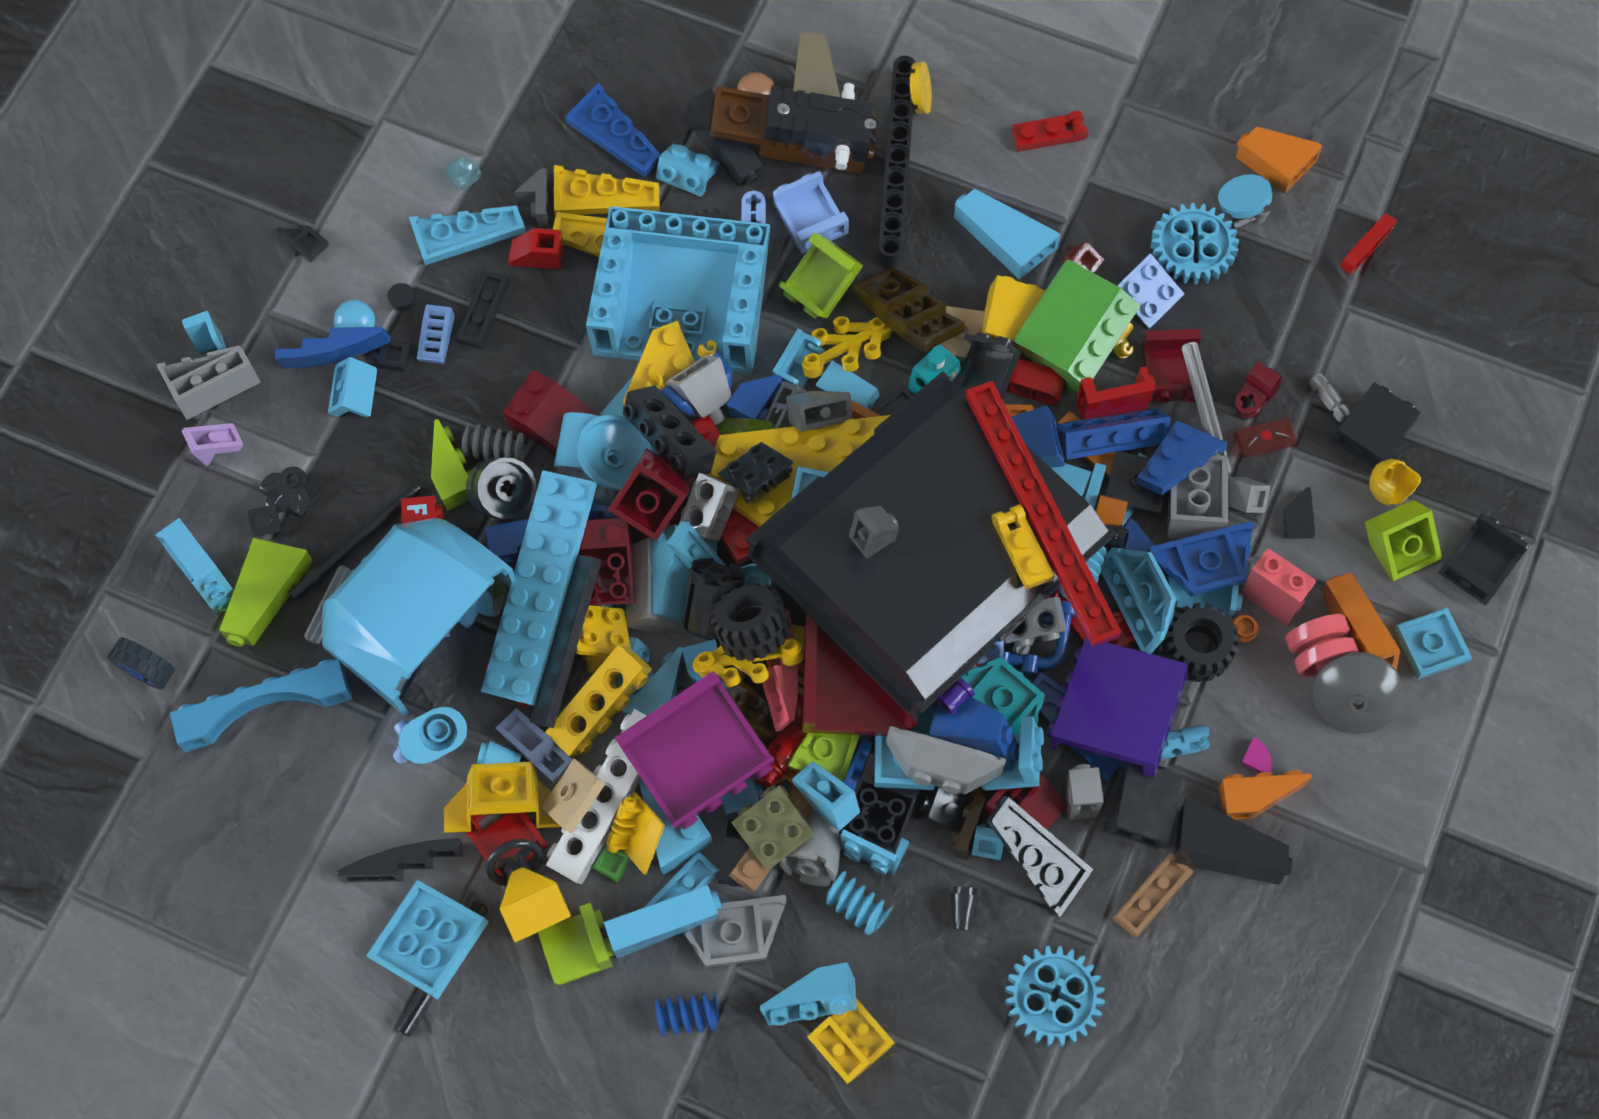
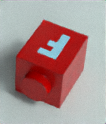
[401,496,444,524]

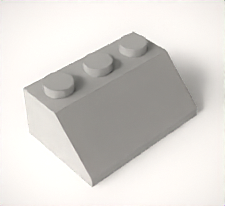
[626,538,688,633]

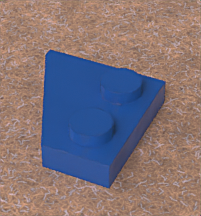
[844,739,873,792]

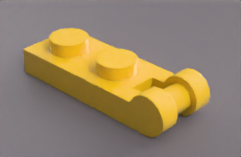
[992,505,1055,590]

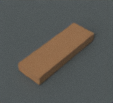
[1113,852,1194,939]

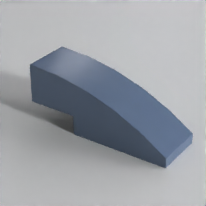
[496,708,573,787]

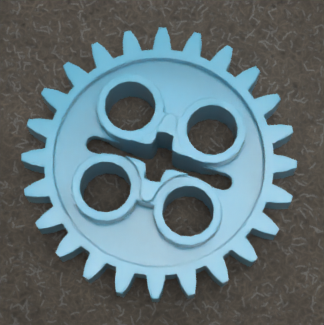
[1150,203,1239,285]
[1005,946,1105,1047]

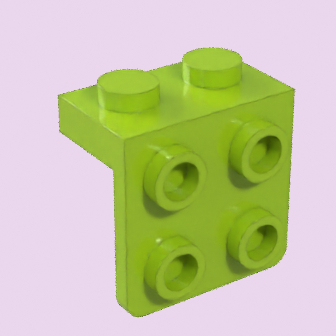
[538,903,615,985]

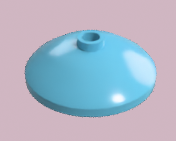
[576,415,658,492]

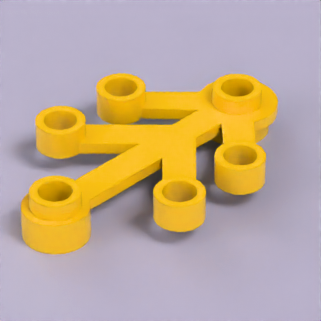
[802,316,892,378]
[692,639,805,687]

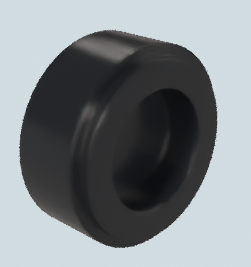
[387,283,416,311]

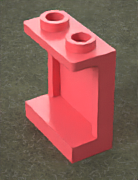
[1240,549,1316,626]

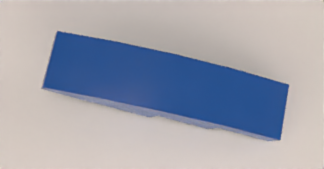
[275,327,391,369]

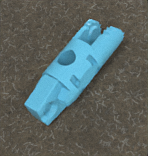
[1161,725,1209,760]

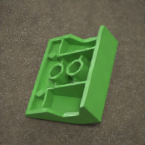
[1012,259,1141,394]

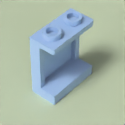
[773,171,849,254]

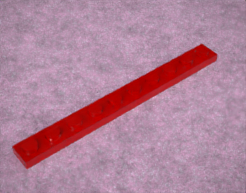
[965,381,1122,647]

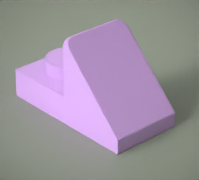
[182,423,244,466]

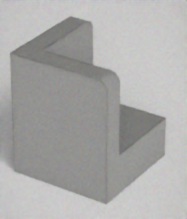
[1228,477,1271,513]

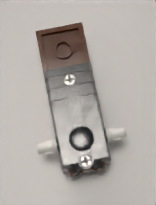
[710,83,879,174]

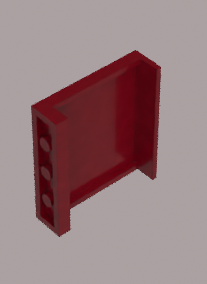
[802,614,917,736]

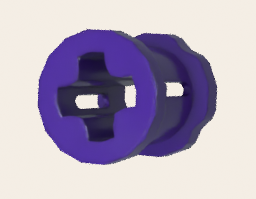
[937,678,975,716]

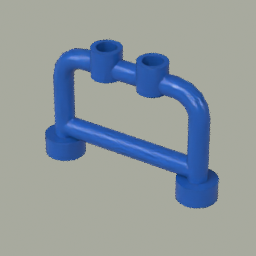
[1002,601,1077,675]

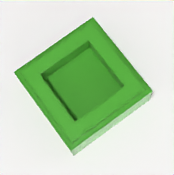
[592,844,632,884]

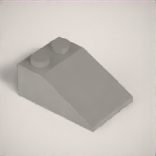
[1167,455,1228,540]

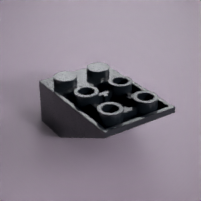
[839,753,921,855]

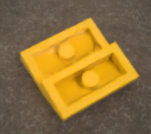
[807,998,895,1084]

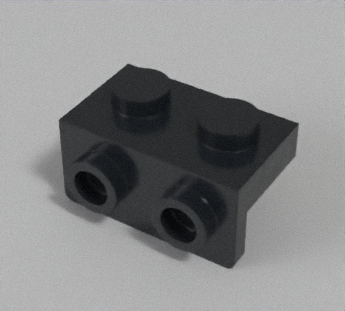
[914,786,971,832]

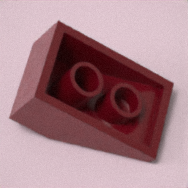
[502,370,601,453]

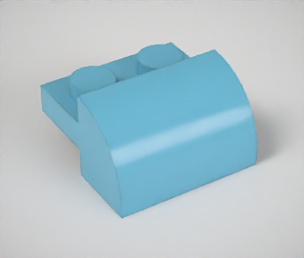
[554,413,615,474]

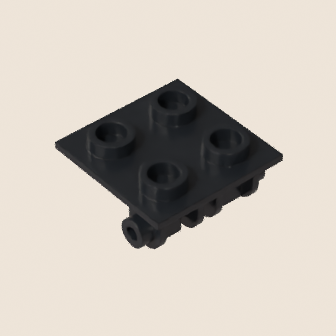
[718,442,793,504]

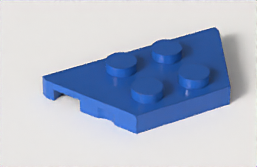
[1147,521,1254,597]

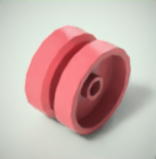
[1284,614,1359,678]

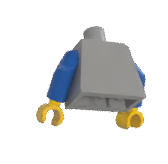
[645,340,732,425]

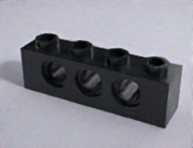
[623,385,717,481]

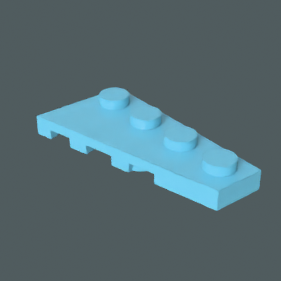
[409,206,526,265]

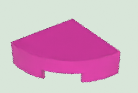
[1241,737,1271,773]

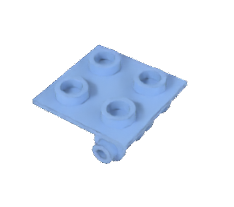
[1117,253,1184,329]

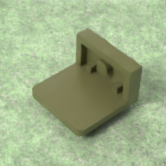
[731,785,813,869]

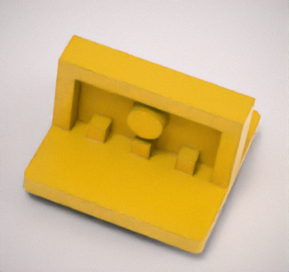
[576,605,631,673]

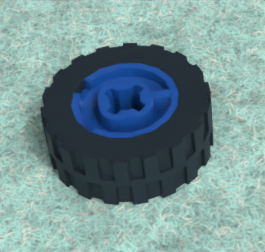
[107,637,175,690]

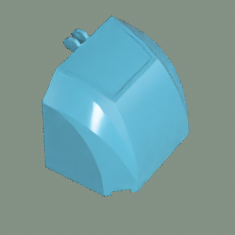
[322,518,516,717]

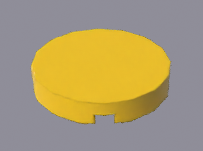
[910,62,932,115]

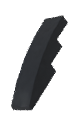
[338,838,463,883]

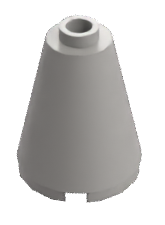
[780,809,841,887]

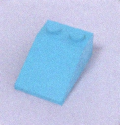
[652,525,717,623]

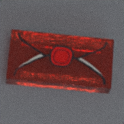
[1235,418,1297,458]

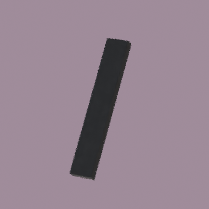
[530,555,601,728]

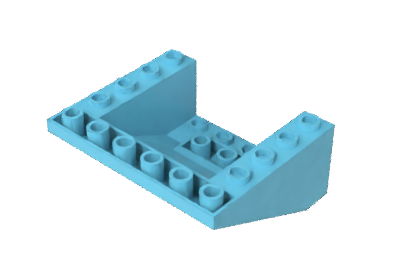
[586,206,770,374]

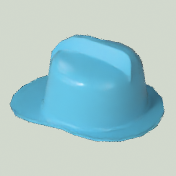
[398,707,467,764]

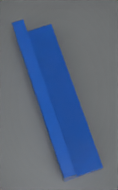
[1056,408,1170,460]

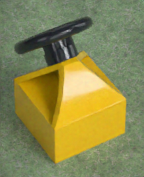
[486,839,571,942]

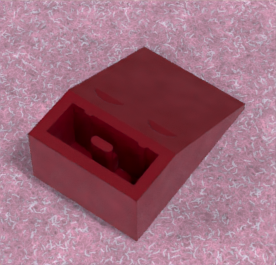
[578,517,635,606]

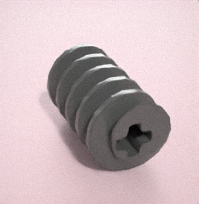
[462,423,524,460]

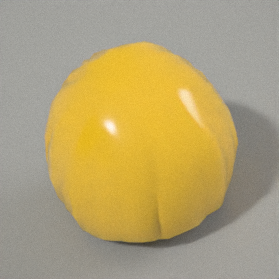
[1369,459,1421,506]

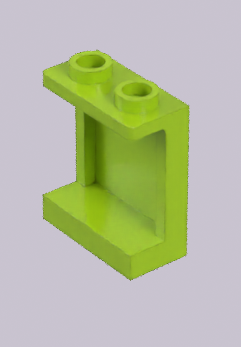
[778,232,863,319]

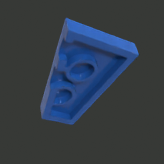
[1137,421,1227,495]

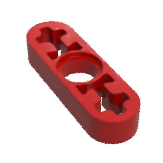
[1340,213,1398,275]

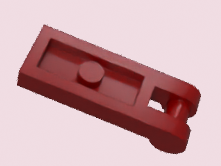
[1011,110,1089,152]

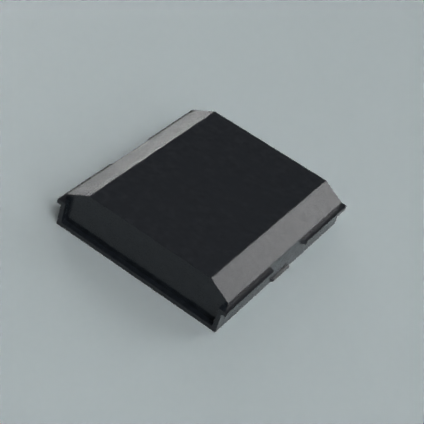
[746,371,1117,719]

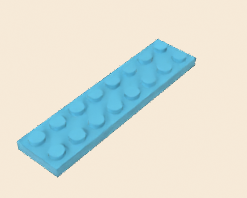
[481,471,597,706]

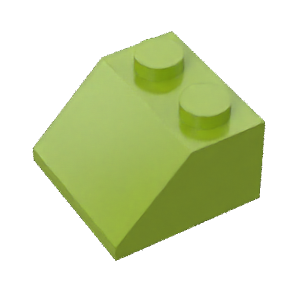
[1365,500,1442,581]

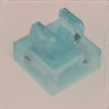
[444,155,482,191]

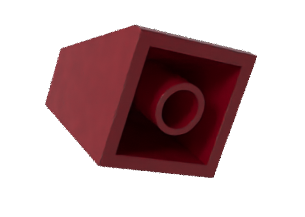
[608,448,694,541]

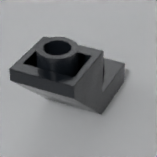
[718,819,749,887]

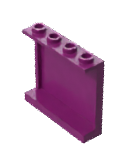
[615,671,775,830]

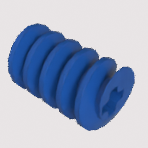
[655,992,719,1037]

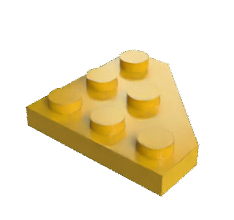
[622,321,695,405]

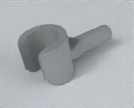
[1232,211,1270,229]

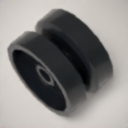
[466,458,536,519]

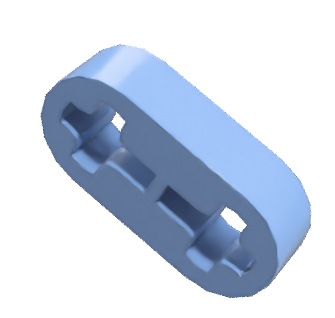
[741,191,766,224]

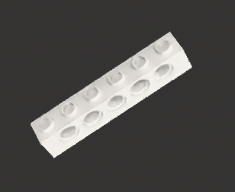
[546,709,647,885]

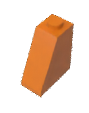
[1236,126,1323,193]

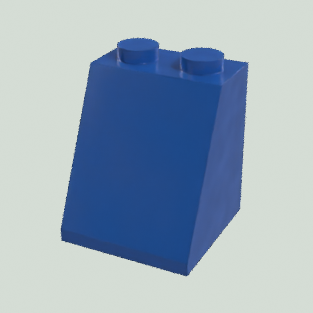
[929,697,1020,771]

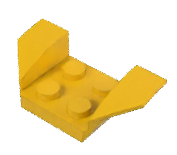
[444,762,561,833]

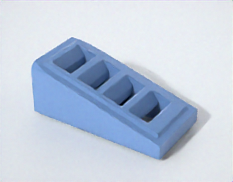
[417,305,455,364]

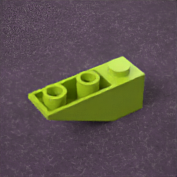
[431,419,471,511]

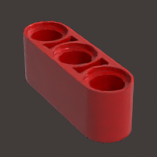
[1006,359,1066,405]

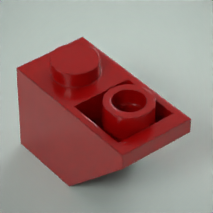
[508,228,565,269]

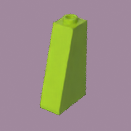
[219,538,313,647]

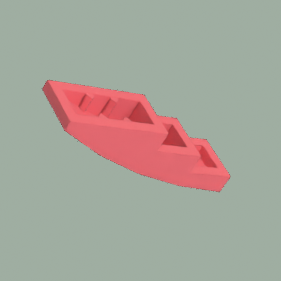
[762,610,798,731]

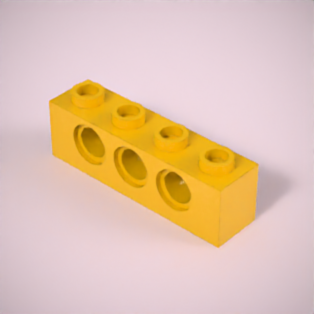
[545,644,652,757]

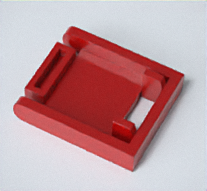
[466,812,549,877]

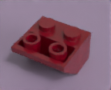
[984,774,1067,830]

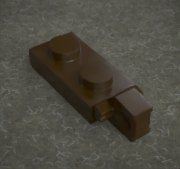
[952,786,992,860]

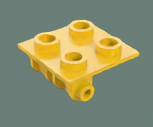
[605,791,665,875]

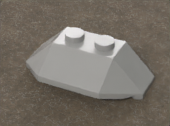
[886,726,1006,794]

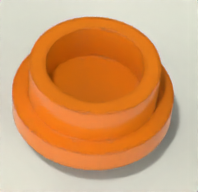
[1231,615,1259,643]

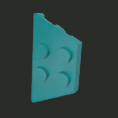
[961,656,1045,734]

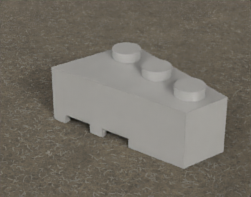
[156,345,261,420]

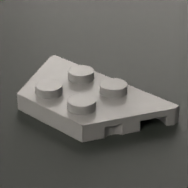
[683,895,786,968]

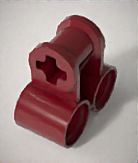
[1235,361,1282,419]

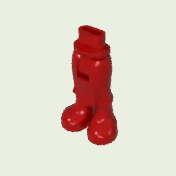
[753,696,807,787]

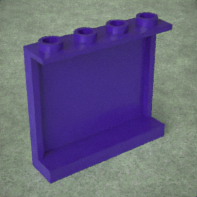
[1048,637,1188,778]

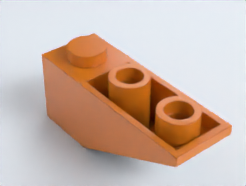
[1218,770,1312,820]

